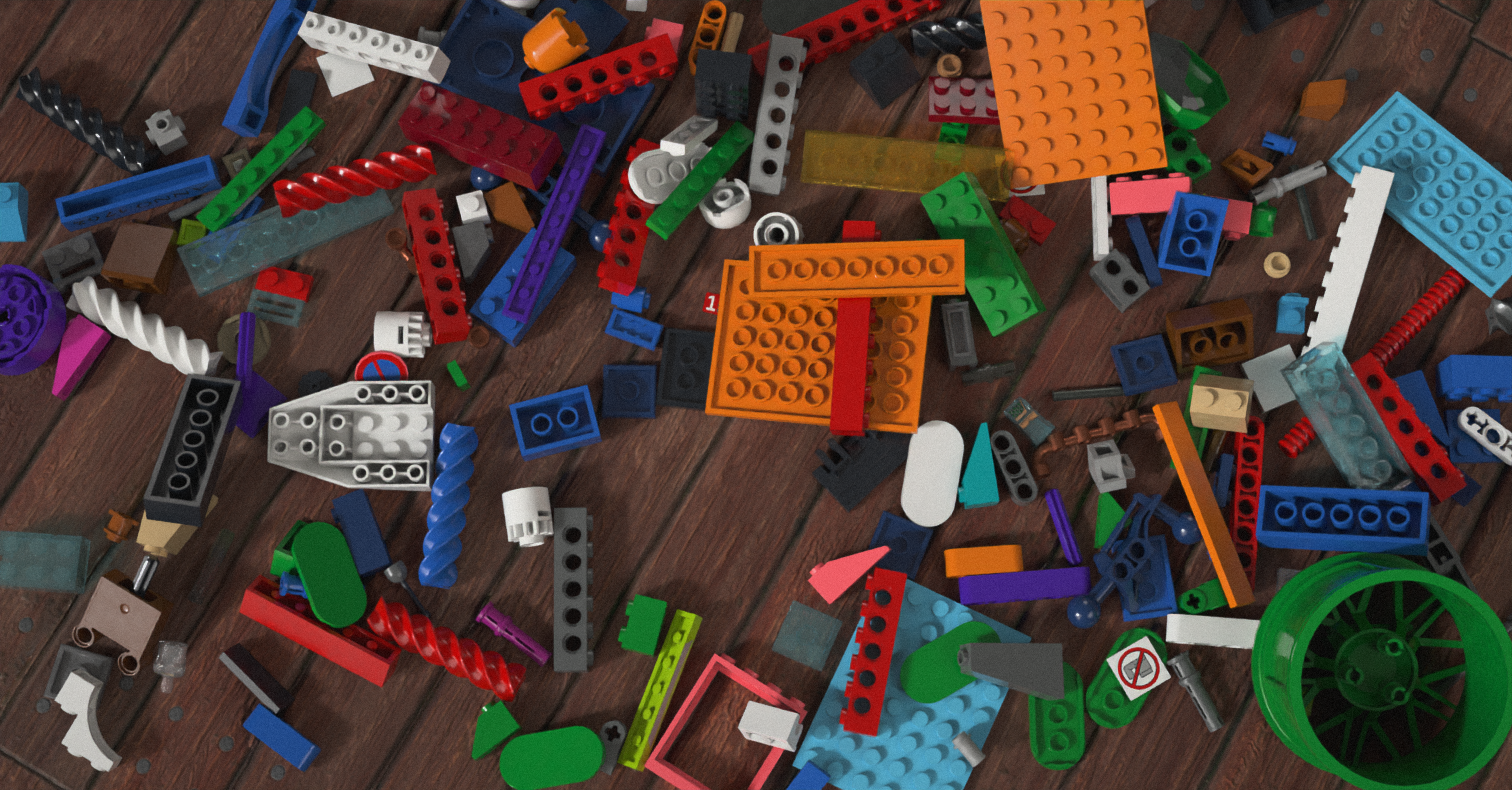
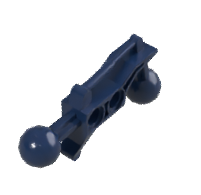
[470,161,612,252]
[1067,493,1203,629]

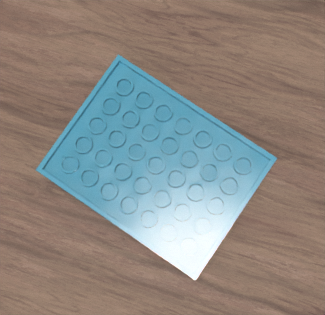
[792,568,1031,790]

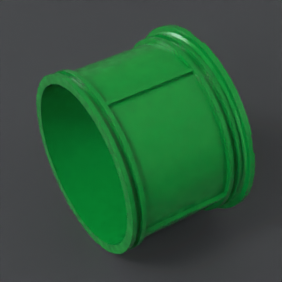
[1251,552,1512,790]

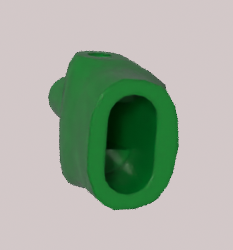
[1248,200,1277,237]

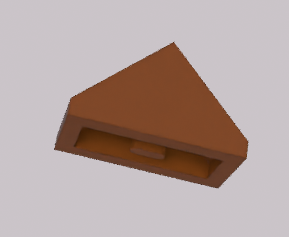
[1220,148,1274,195]

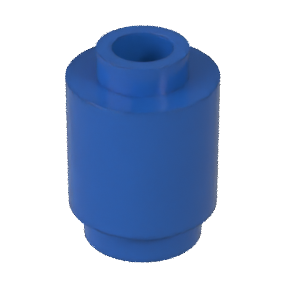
[611,285,651,313]

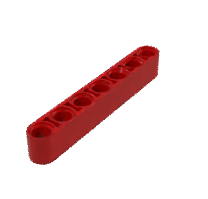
[1228,416,1264,592]

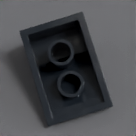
[1236,0,1324,35]

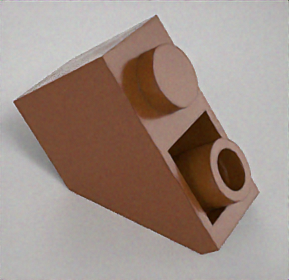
[1299,79,1349,121]
[484,181,539,234]

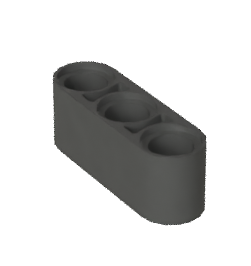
[990,430,1038,507]

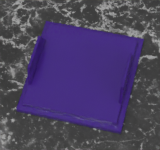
[233,370,288,439]

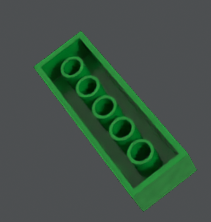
[920,172,1047,337]

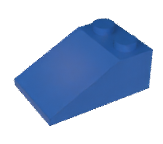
[1155,190,1229,276]

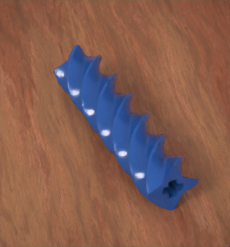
[418,423,478,589]

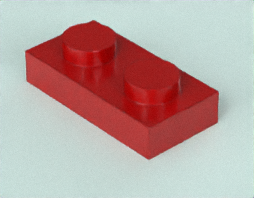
[998,195,1056,247]
[255,264,314,303]

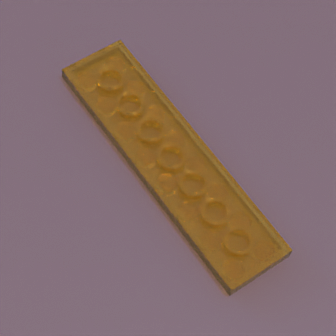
[801,129,1015,202]

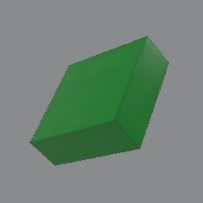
[447,360,471,392]

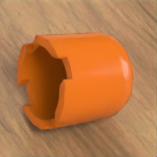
[522,7,589,74]

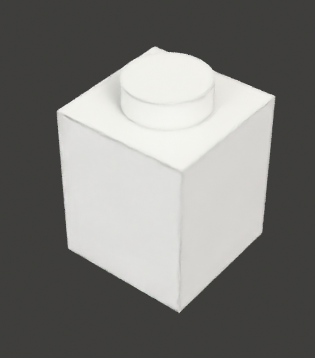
[456,190,491,225]

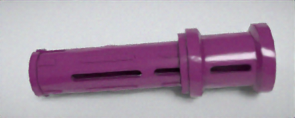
[476,601,552,667]

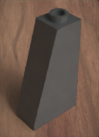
[957,643,1064,701]

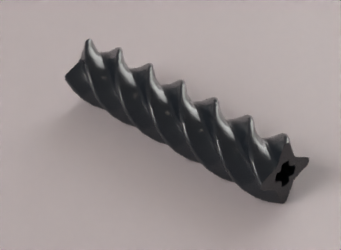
[908,13,987,58]
[16,66,161,176]

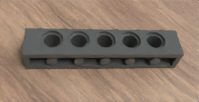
[554,508,594,673]

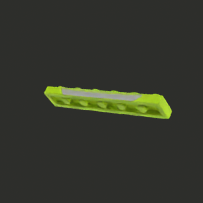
[617,609,703,772]

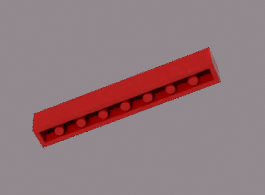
[830,221,882,436]

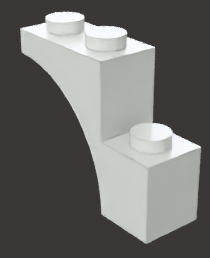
[55,669,122,772]

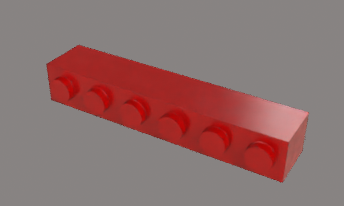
[240,575,402,688]

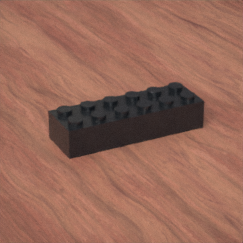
[143,373,243,527]

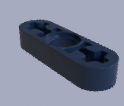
[1125,215,1163,289]

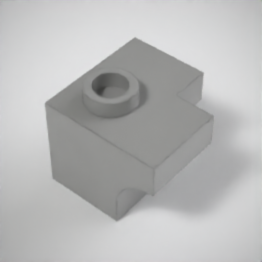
[1087,439,1136,493]

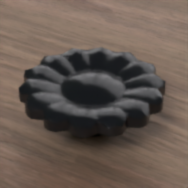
[297,370,335,398]

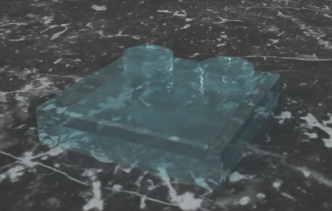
[772,600,843,672]

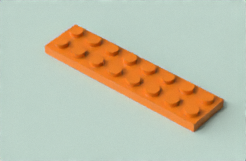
[749,239,965,300]

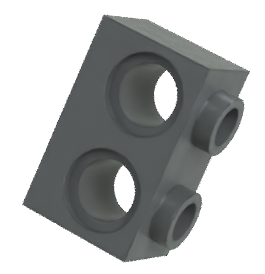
[1088,248,1150,314]

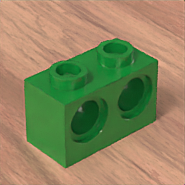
[1164,128,1212,185]

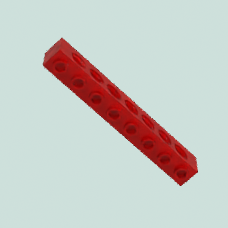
[748,0,946,85]

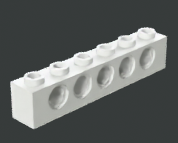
[298,11,451,84]

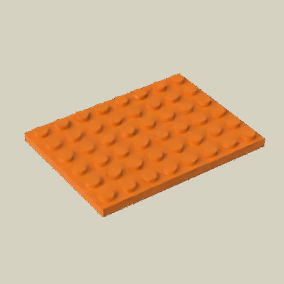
[980,0,1168,189]
[705,259,933,434]

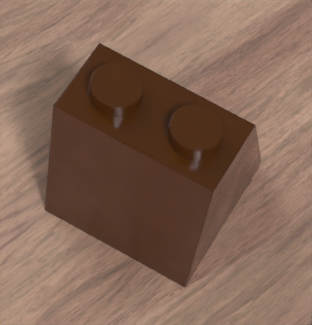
[101,219,179,296]

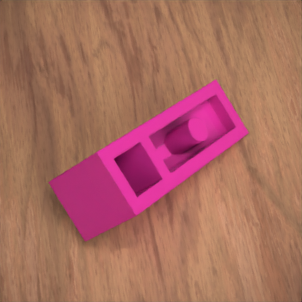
[52,314,111,401]

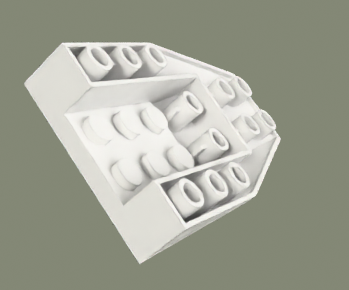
[267,381,435,491]

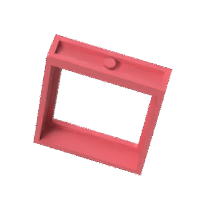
[644,653,808,790]

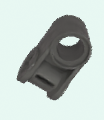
[599,721,628,776]

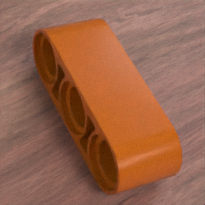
[688,0,727,76]
[944,545,1024,579]

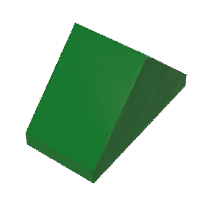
[1094,492,1133,549]

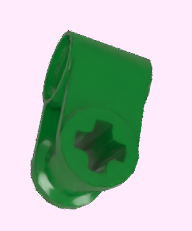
[1176,578,1229,615]

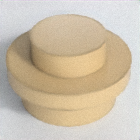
[1264,252,1291,278]

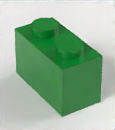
[618,594,668,657]

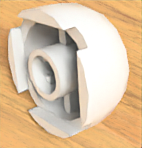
[699,178,751,229]

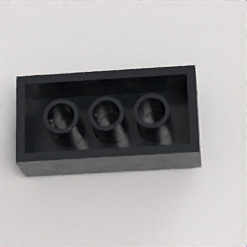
[695,49,752,122]

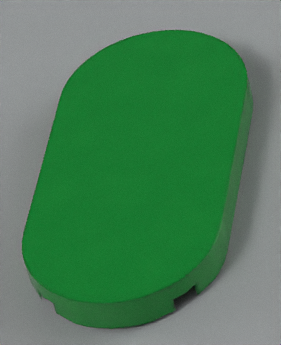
[291,522,367,628]
[900,621,1001,704]
[1084,628,1167,729]
[1028,661,1086,770]
[500,726,606,790]

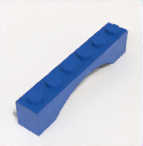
[222,0,318,137]

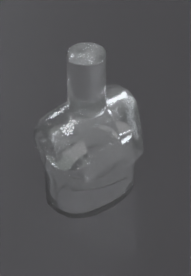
[153,640,188,693]

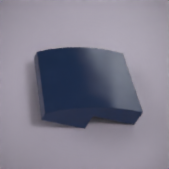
[565,0,629,56]

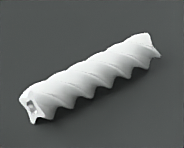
[66,276,223,376]

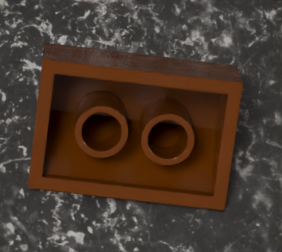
[1166,298,1254,374]

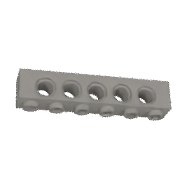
[747,34,807,197]

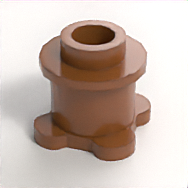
[103,509,140,543]

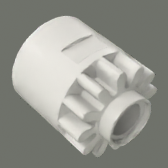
[754,212,805,246]
[374,311,432,358]
[502,487,554,547]

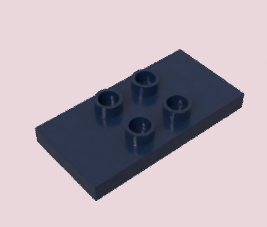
[422,0,655,179]

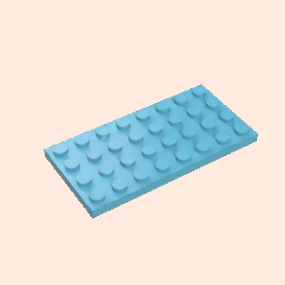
[1327,91,1512,298]

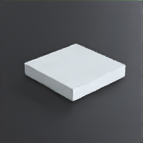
[1240,344,1312,414]

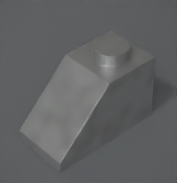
[452,220,495,284]

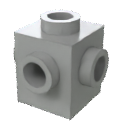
[145,109,188,156]

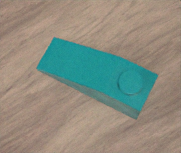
[957,422,1000,509]

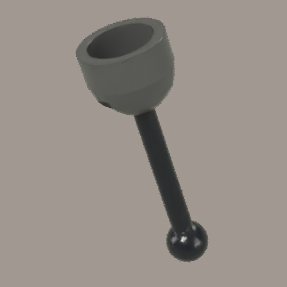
[383,560,431,619]

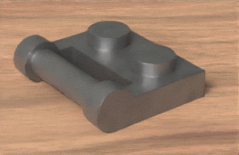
[42,231,105,294]

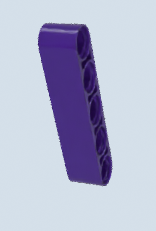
[958,567,1092,606]

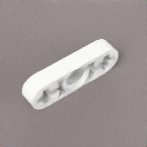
[1457,407,1512,466]

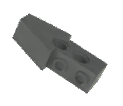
[1417,513,1482,599]

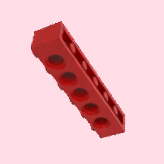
[518,33,678,121]
[596,138,661,296]
[402,188,472,345]
[1338,352,1467,507]
[839,567,907,738]

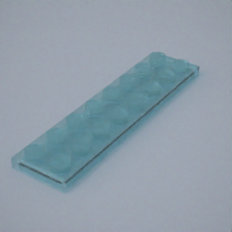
[177,188,395,298]

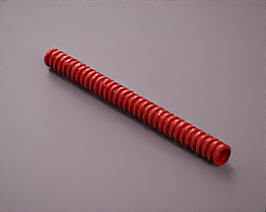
[1278,266,1470,459]

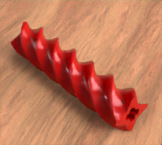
[273,143,437,218]
[367,596,527,702]

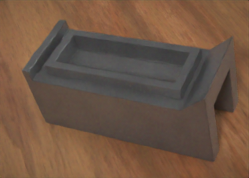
[940,299,978,372]

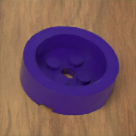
[0,264,66,376]

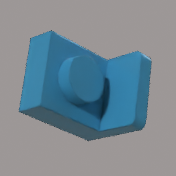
[1276,293,1309,335]

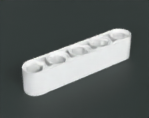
[1166,614,1260,649]

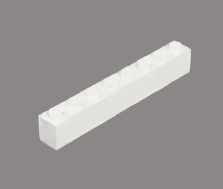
[1300,165,1395,378]

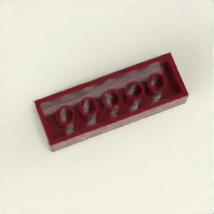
[398,82,563,191]

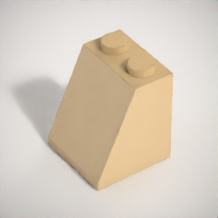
[1190,374,1254,433]
[136,495,218,558]

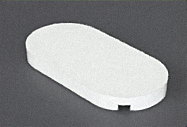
[628,142,712,204]
[901,420,964,527]

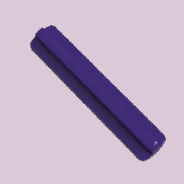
[236,312,256,390]
[1044,489,1083,566]

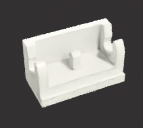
[738,701,803,752]

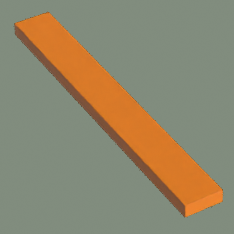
[1152,401,1256,608]

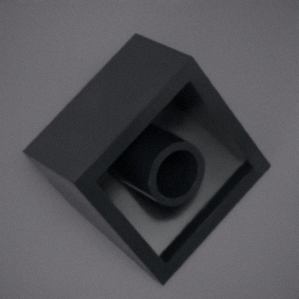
[849,31,921,110]

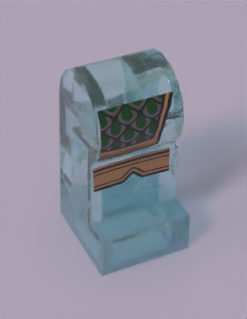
[1003,396,1055,449]

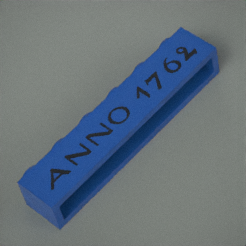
[55,155,222,232]

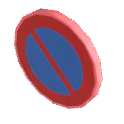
[355,350,409,381]

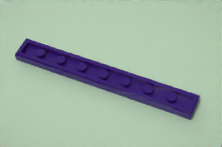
[502,123,607,325]

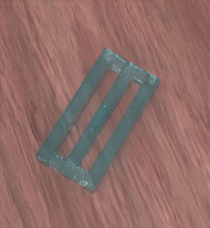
[246,289,305,328]

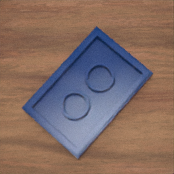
[1111,534,1179,622]

